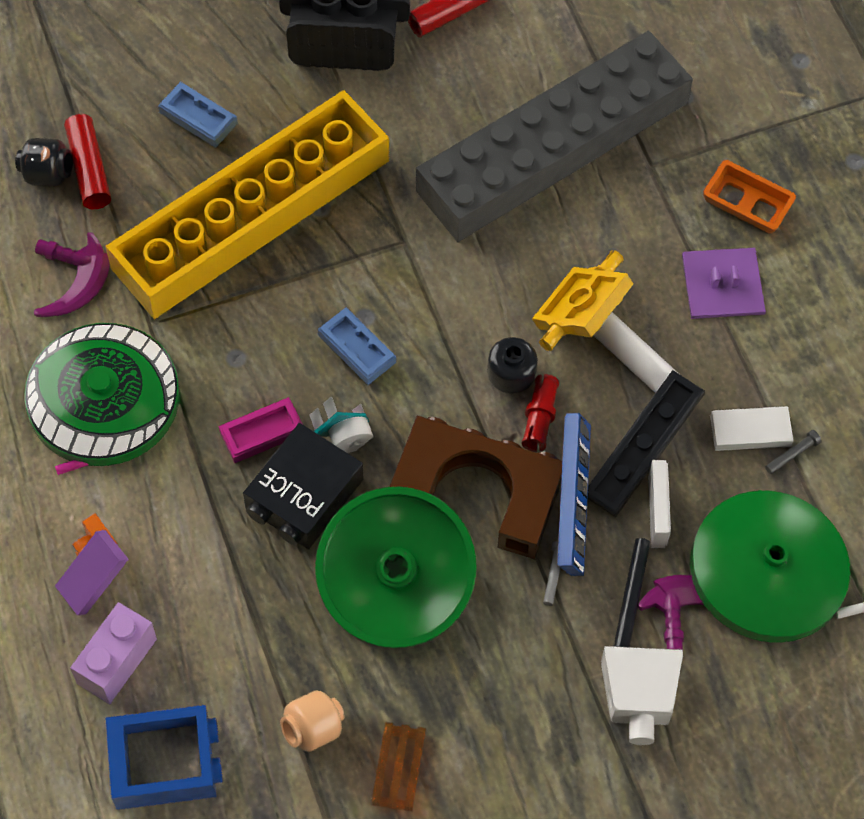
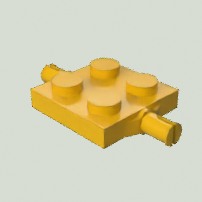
[532,250,633,351]

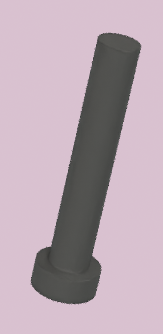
[765,430,822,474]

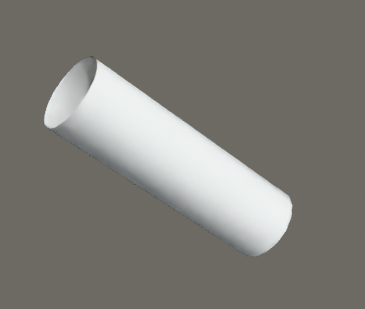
[593,312,678,393]

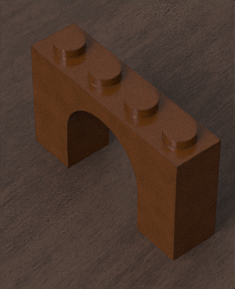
[389,415,562,560]

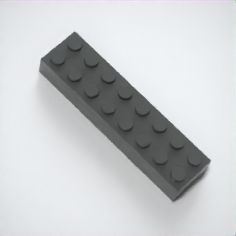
[416,30,693,242]

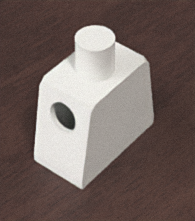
[601,646,683,745]

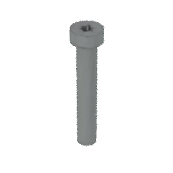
[543,541,560,606]

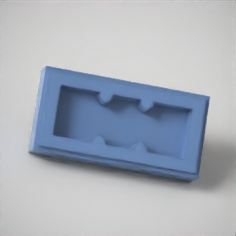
[158,82,238,148]
[318,307,396,385]

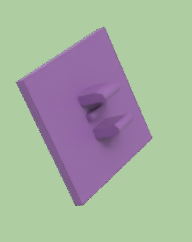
[682,248,766,319]

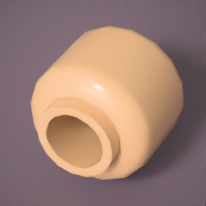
[280,691,344,752]

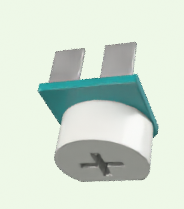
[309,397,373,453]

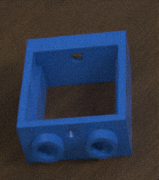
[105,705,223,810]

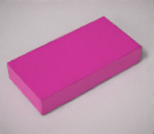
[218,397,303,464]

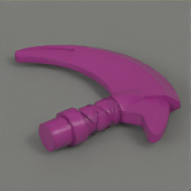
[34,232,110,317]
[638,575,704,650]

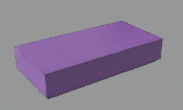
[55,530,129,616]

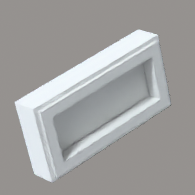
[710,406,793,451]
[648,460,671,548]

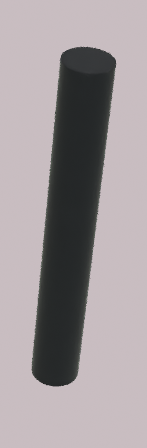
[613,538,651,648]

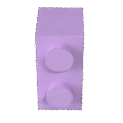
[70,602,157,704]

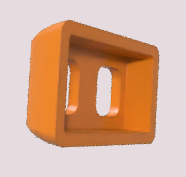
[703,160,796,234]

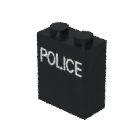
[243,423,364,550]

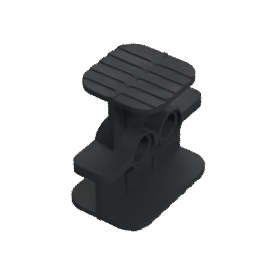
[279,0,410,71]

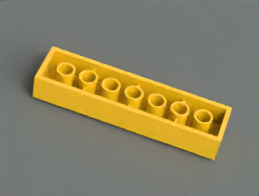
[105,90,389,320]

